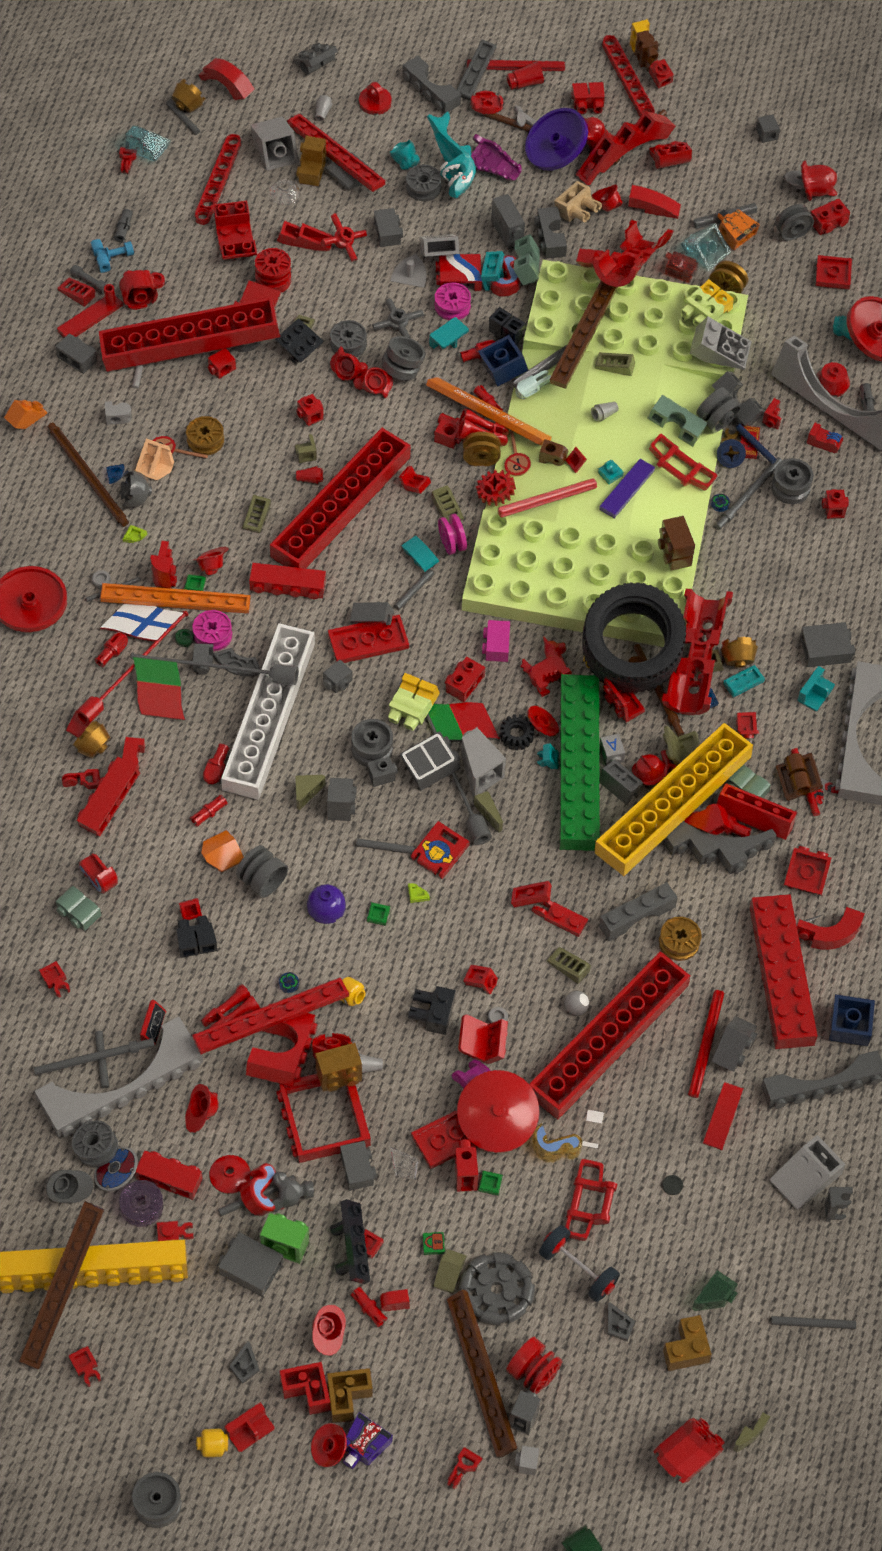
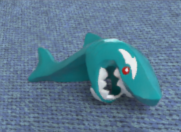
[427,112,476,199]

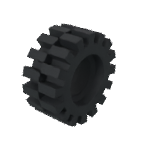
[500,714,534,751]

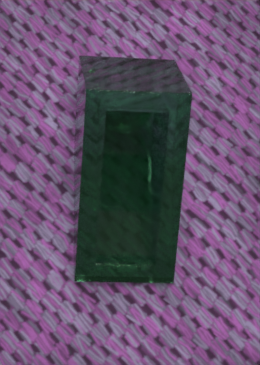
[692,1270,738,1311]

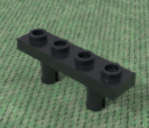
[330,1199,371,1284]

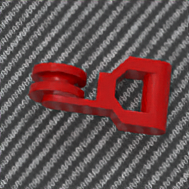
[119,147,138,174]
[61,769,100,790]
[447,1447,483,1489]

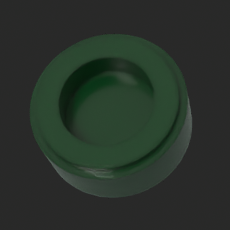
[175,629,194,647]

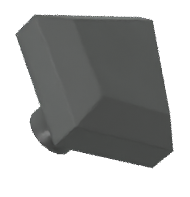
[608,1302,635,1341]
[229,1341,259,1384]

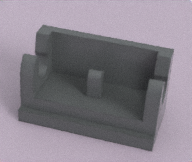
[350,602,394,625]
[599,760,643,805]
[824,1187,853,1222]

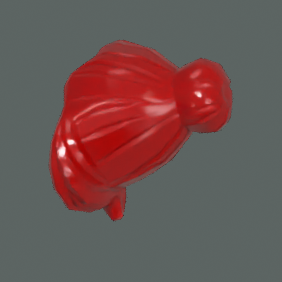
[330,346,368,381]
[354,367,393,398]

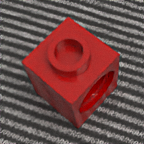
[207,348,236,379]
[434,419,462,449]

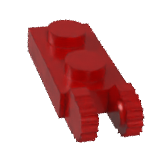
[531,900,588,937]

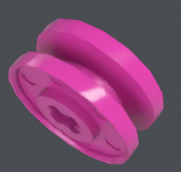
[435,283,471,321]
[438,513,467,555]
[192,610,233,651]

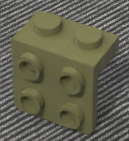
[663,725,700,766]

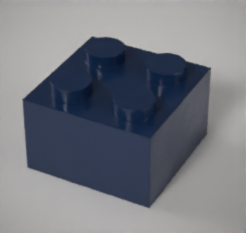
[478,335,528,387]
[828,994,875,1046]

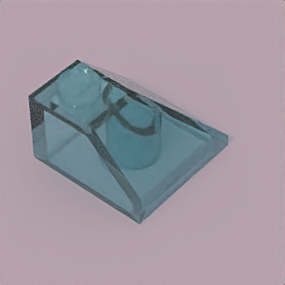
[125,125,171,162]
[681,223,731,271]

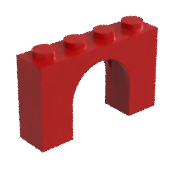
[246,1004,318,1087]

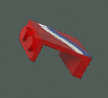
[436,254,482,291]

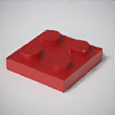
[815,255,852,290]

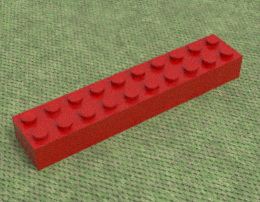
[99,297,280,372]
[270,427,411,568]
[529,951,691,1120]

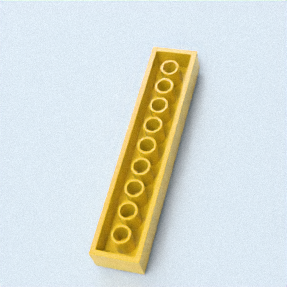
[595,723,753,876]
[0,1240,188,1294]

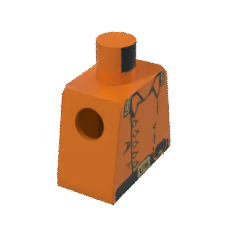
[717,209,760,250]

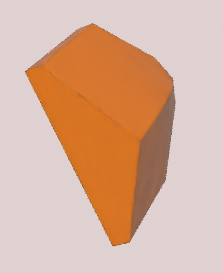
[201,830,244,872]

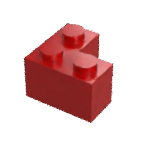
[279,1362,331,1415]

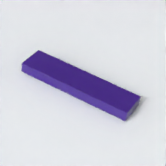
[599,459,655,519]

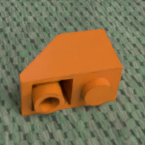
[4,400,48,429]

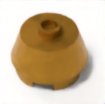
[172,79,206,113]
[721,637,758,668]
[73,720,111,758]

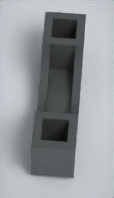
[402,56,461,113]
[599,882,678,941]

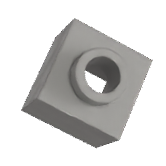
[515,1446,539,1475]

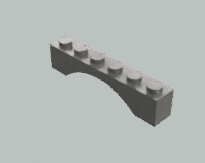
[761,1050,882,1108]

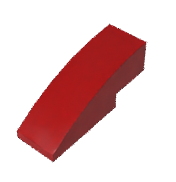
[628,185,681,219]
[277,220,333,251]
[576,248,604,268]
[703,1082,743,1150]

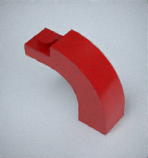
[198,58,255,100]
[797,907,865,950]

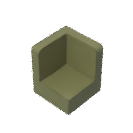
[295,434,317,463]

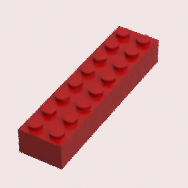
[749,894,818,1049]

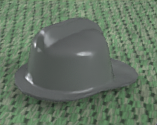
[46,1170,93,1203]

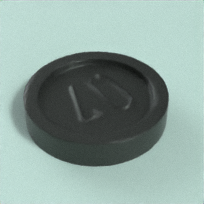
[662,1175,683,1195]

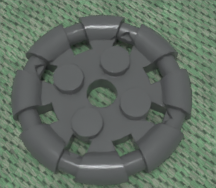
[459,1252,535,1325]

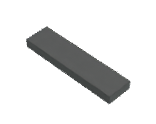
[457,40,497,101]

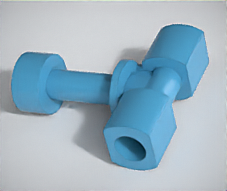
[90,239,134,273]

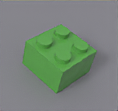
[260,1213,309,1264]

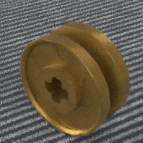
[709,260,748,294]
[186,416,224,456]
[463,432,501,466]
[659,916,702,961]

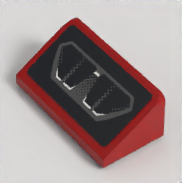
[140,1000,166,1045]

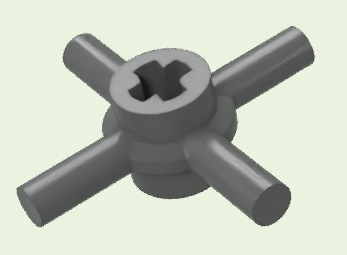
[372,298,424,338]

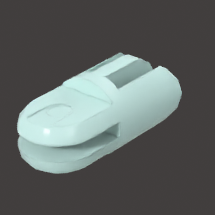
[515,370,551,399]

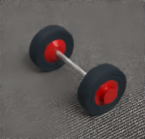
[539,1225,620,1302]

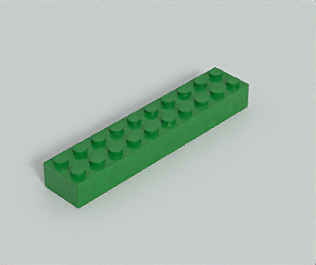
[559,674,600,851]

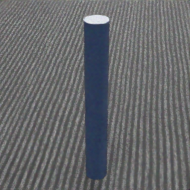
[736,424,777,464]

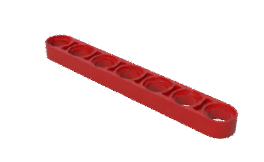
[602,35,655,117]
[195,134,241,225]

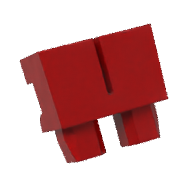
[571,82,605,114]

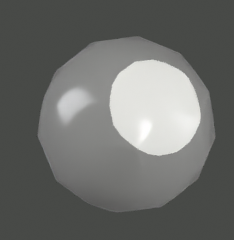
[564,990,590,1016]

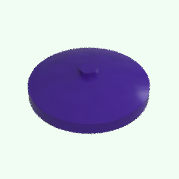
[525,108,588,171]

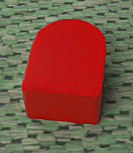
[379,1289,410,1312]

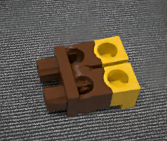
[629,19,659,72]

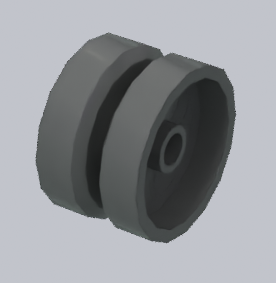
[381,336,426,380]
[696,387,742,433]
[771,458,814,504]
[351,719,393,767]
[132,1472,182,1528]

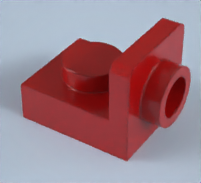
[762,398,782,430]
[463,965,498,994]

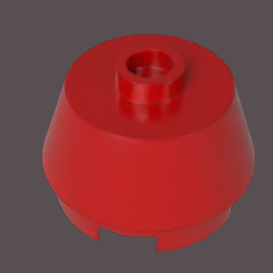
[816,362,850,397]

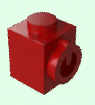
[649,59,674,89]

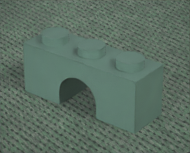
[514,234,540,286]
[647,395,708,447]

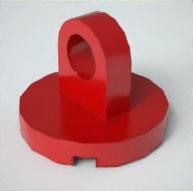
[359,81,392,115]

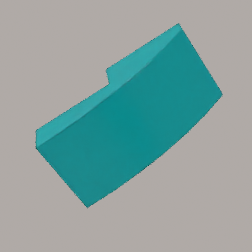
[401,535,439,572]

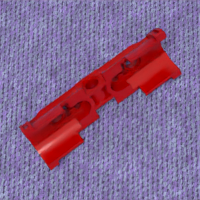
[593,220,674,287]
[662,588,733,715]

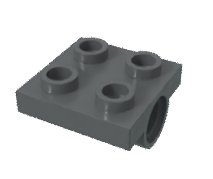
[293,43,338,75]

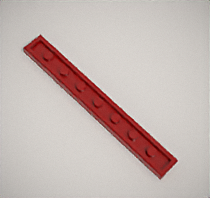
[287,113,386,192]
[192,977,349,1055]

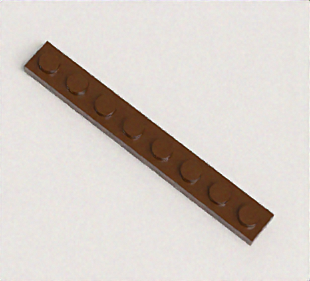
[549,281,618,389]
[19,1201,105,1369]
[447,1290,518,1458]

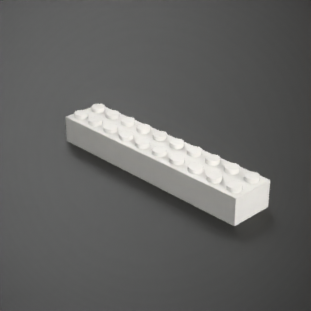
[221,623,315,800]

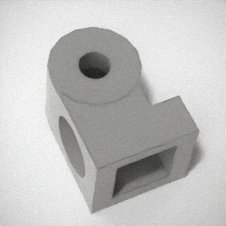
[105,401,132,425]

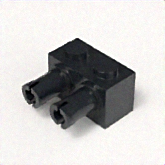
[408,986,456,1035]

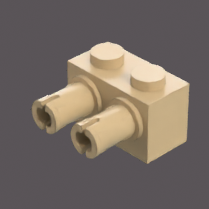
[554,181,602,223]

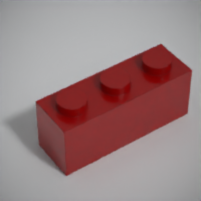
[135,1150,203,1200]

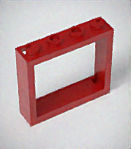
[276,1074,371,1163]

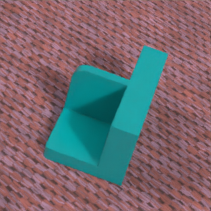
[481,251,504,291]
[429,317,469,349]
[797,666,835,711]

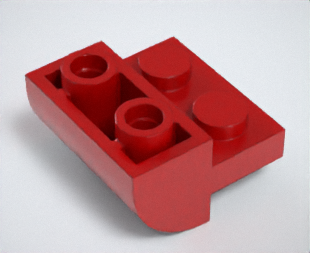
[649,141,692,169]
[150,541,177,589]

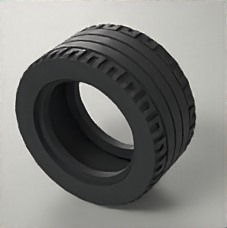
[582,582,686,693]

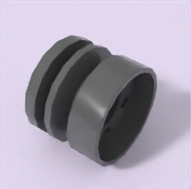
[236,845,289,898]

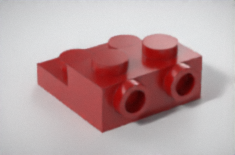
[784,846,832,896]

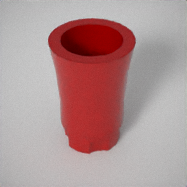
[506,61,544,90]

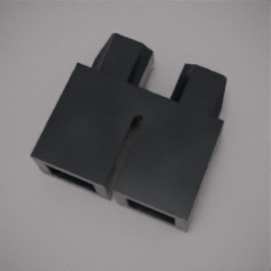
[489,307,526,346]
[176,915,218,958]

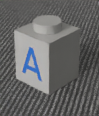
[599,734,625,766]

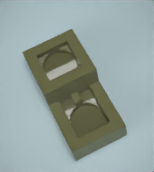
[733,1413,770,1452]

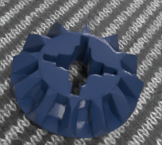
[717,439,746,468]

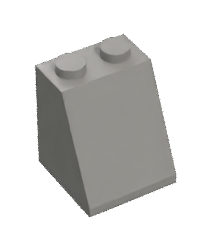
[250,117,299,171]
[461,728,506,796]

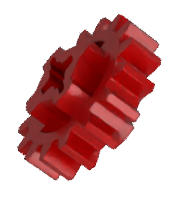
[476,470,516,506]

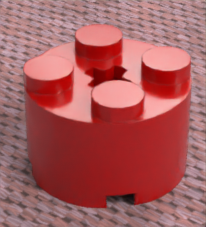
[119,270,158,310]

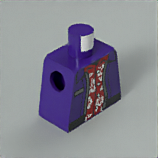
[343,1412,393,1469]

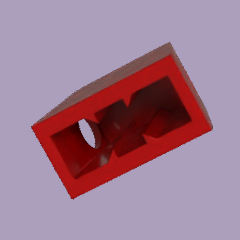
[455,1139,478,1192]

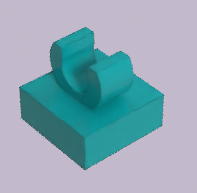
[598,460,624,484]
[537,743,559,769]

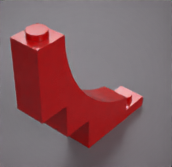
[576,111,676,185]

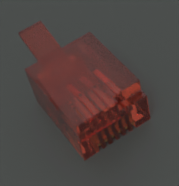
[665,251,698,283]

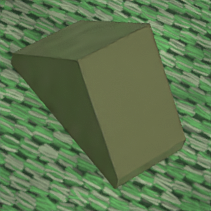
[295,774,325,810]
[433,1249,467,1294]

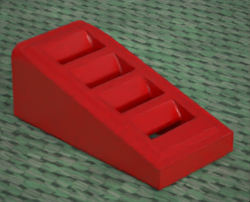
[58,278,96,307]

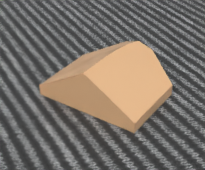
[135,439,174,480]

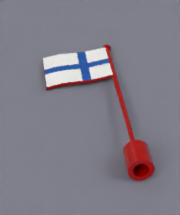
[75,604,188,725]

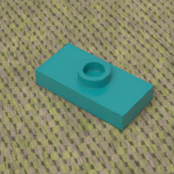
[723,665,765,698]

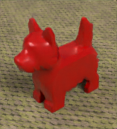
[520,637,572,697]

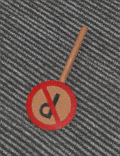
[504,429,531,476]
[152,436,208,458]

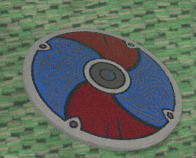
[94,1147,138,1191]

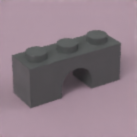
[534,207,567,259]
[712,371,765,426]

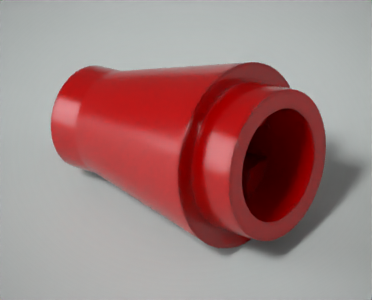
[296,466,323,484]

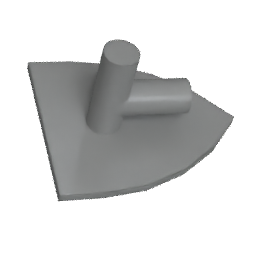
[390,254,427,288]

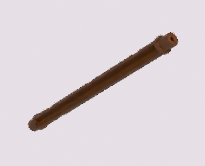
[48,422,129,527]

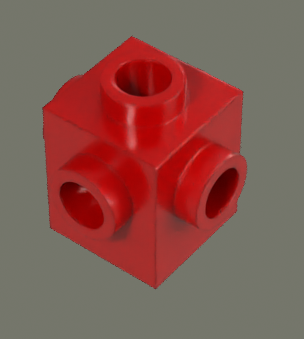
[296,394,324,426]
[822,489,849,519]

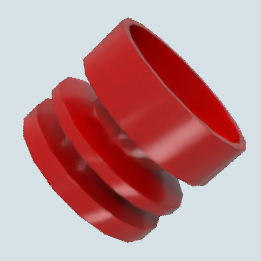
[255,248,291,293]
[506,1337,563,1394]

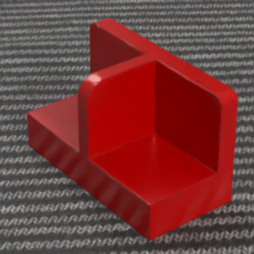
[225,1402,275,1452]

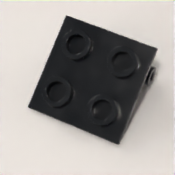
[275,318,324,364]

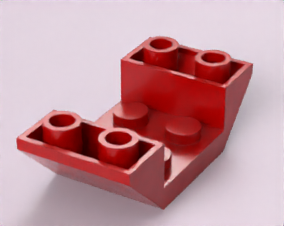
[213,201,257,260]

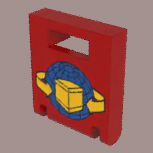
[411,821,470,879]

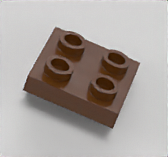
[776,753,823,801]

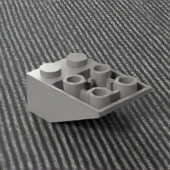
[690,317,751,370]
[769,1135,846,1210]

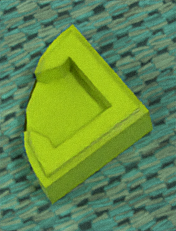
[123,525,147,543]
[408,883,430,903]

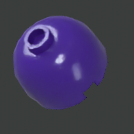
[307,884,346,924]

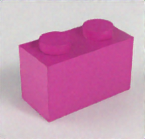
[482,620,510,662]

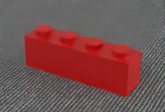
[249,563,326,599]
[77,756,140,837]
[717,783,797,840]

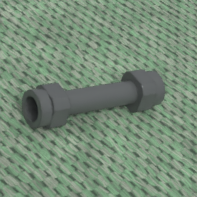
[70,265,107,294]

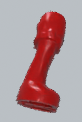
[457,408,509,446]
[201,984,260,1028]

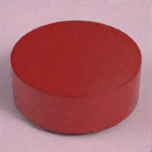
[151,272,165,289]

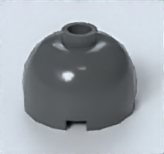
[120,470,152,507]

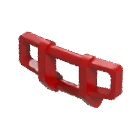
[649,434,718,491]
[566,1159,617,1241]

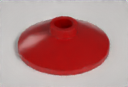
[527,706,559,736]
[209,1155,251,1194]
[311,1423,347,1467]

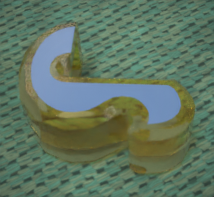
[532,1123,583,1162]

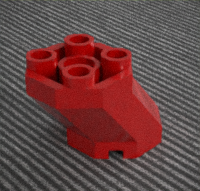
[653,1418,725,1483]

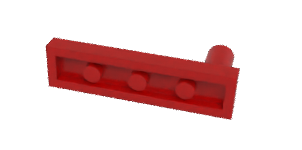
[57,284,123,338]

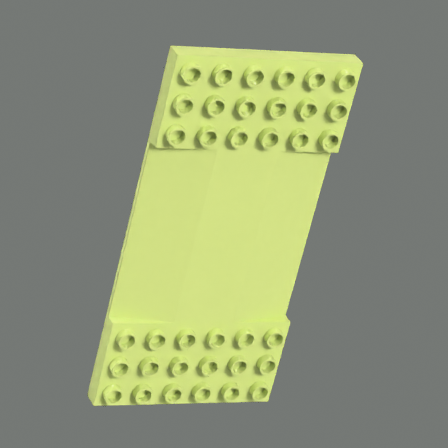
[462,260,748,647]

